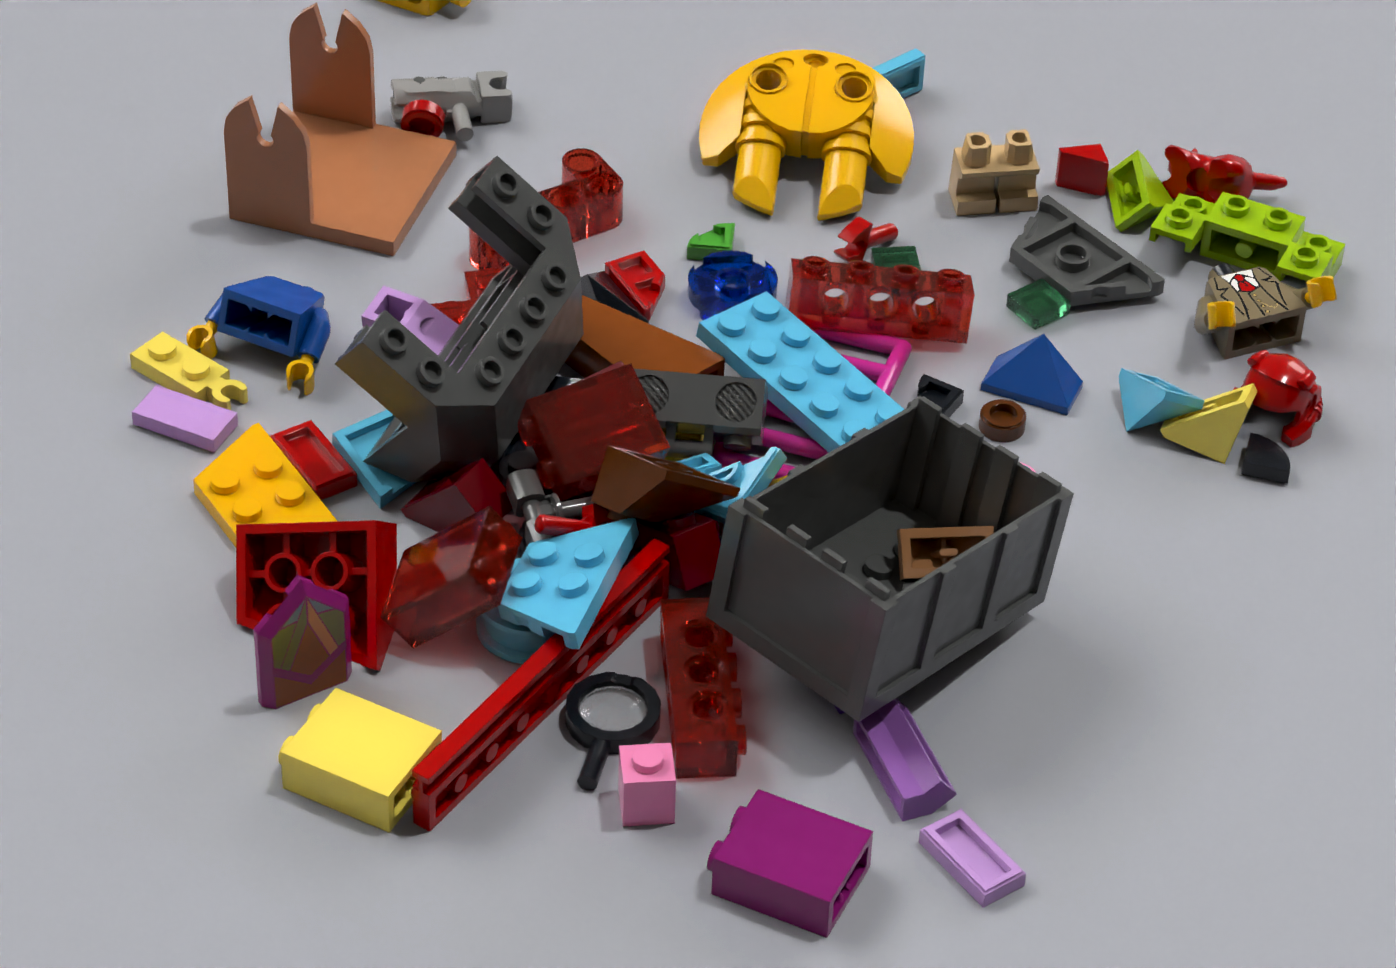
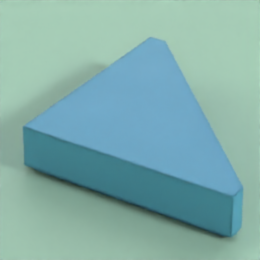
[694,447,787,524]

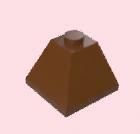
[591,445,740,523]

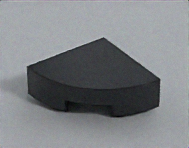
[917,374,964,418]
[1241,433,1291,484]

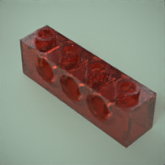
[785,256,975,344]
[660,598,747,779]

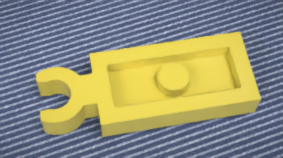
[130,331,248,410]

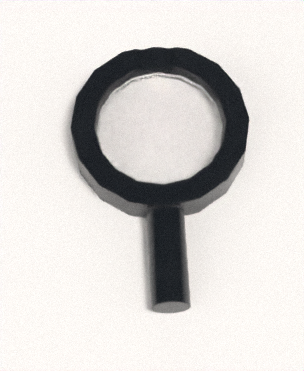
[565,672,661,791]

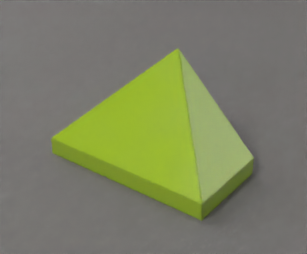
[1107,150,1174,232]

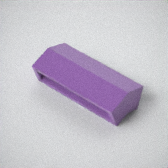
[853,698,957,821]

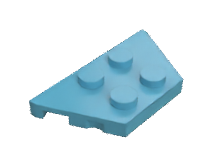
[496,518,639,649]

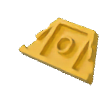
[193,423,337,547]

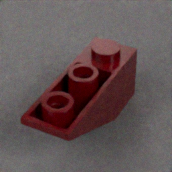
[632,511,721,591]

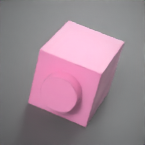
[618,743,676,827]

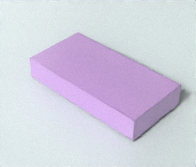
[132,385,238,452]
[919,809,1026,908]

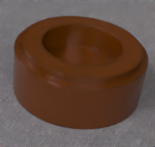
[979,399,1027,442]

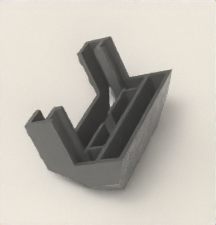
[335,156,584,483]

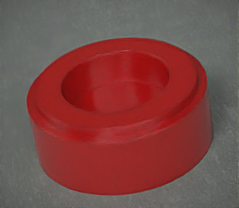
[401,100,445,137]

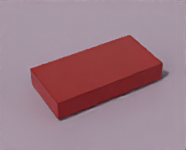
[270,420,358,500]

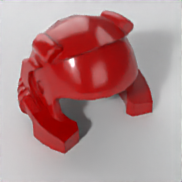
[1233,350,1323,448]

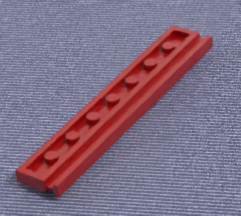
[411,538,670,832]

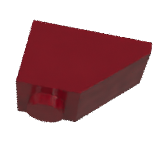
[400,458,512,543]

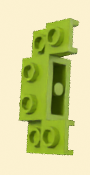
[1149,192,1345,281]

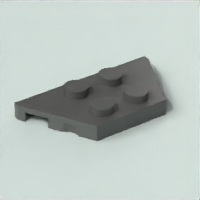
[1009,195,1165,306]

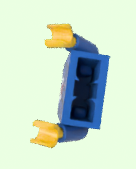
[187,276,331,395]

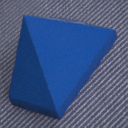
[981,334,1083,415]

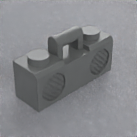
[618,368,768,459]

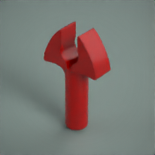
[833,216,898,267]
[535,503,615,536]

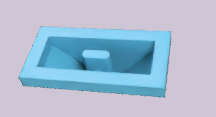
[1118,368,1205,432]

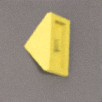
[1160,383,1257,464]

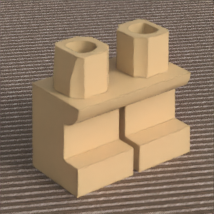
[948,129,1040,216]

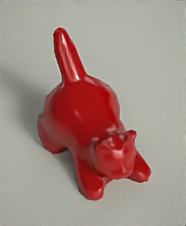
[1162,145,1288,203]

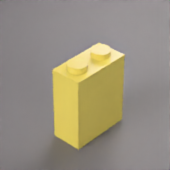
[278,687,442,833]

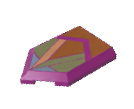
[253,575,352,709]

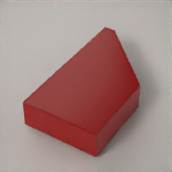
[605,251,665,321]

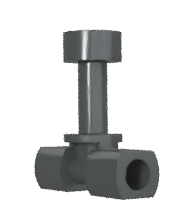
[506,469,609,546]

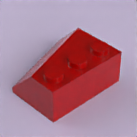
[236,520,397,671]

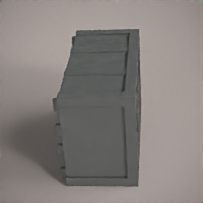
[706,396,1074,722]

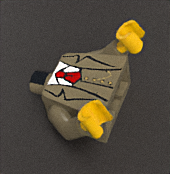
[1194,263,1337,360]

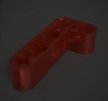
[469,148,623,271]

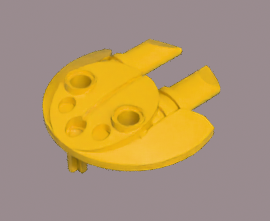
[699,50,914,221]

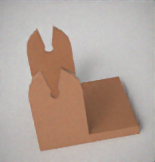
[224,2,456,256]

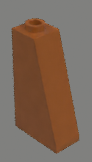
[565,295,725,378]

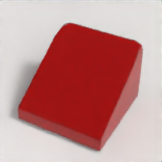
[1055,144,1109,196]

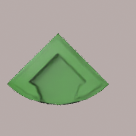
[687,223,735,263]

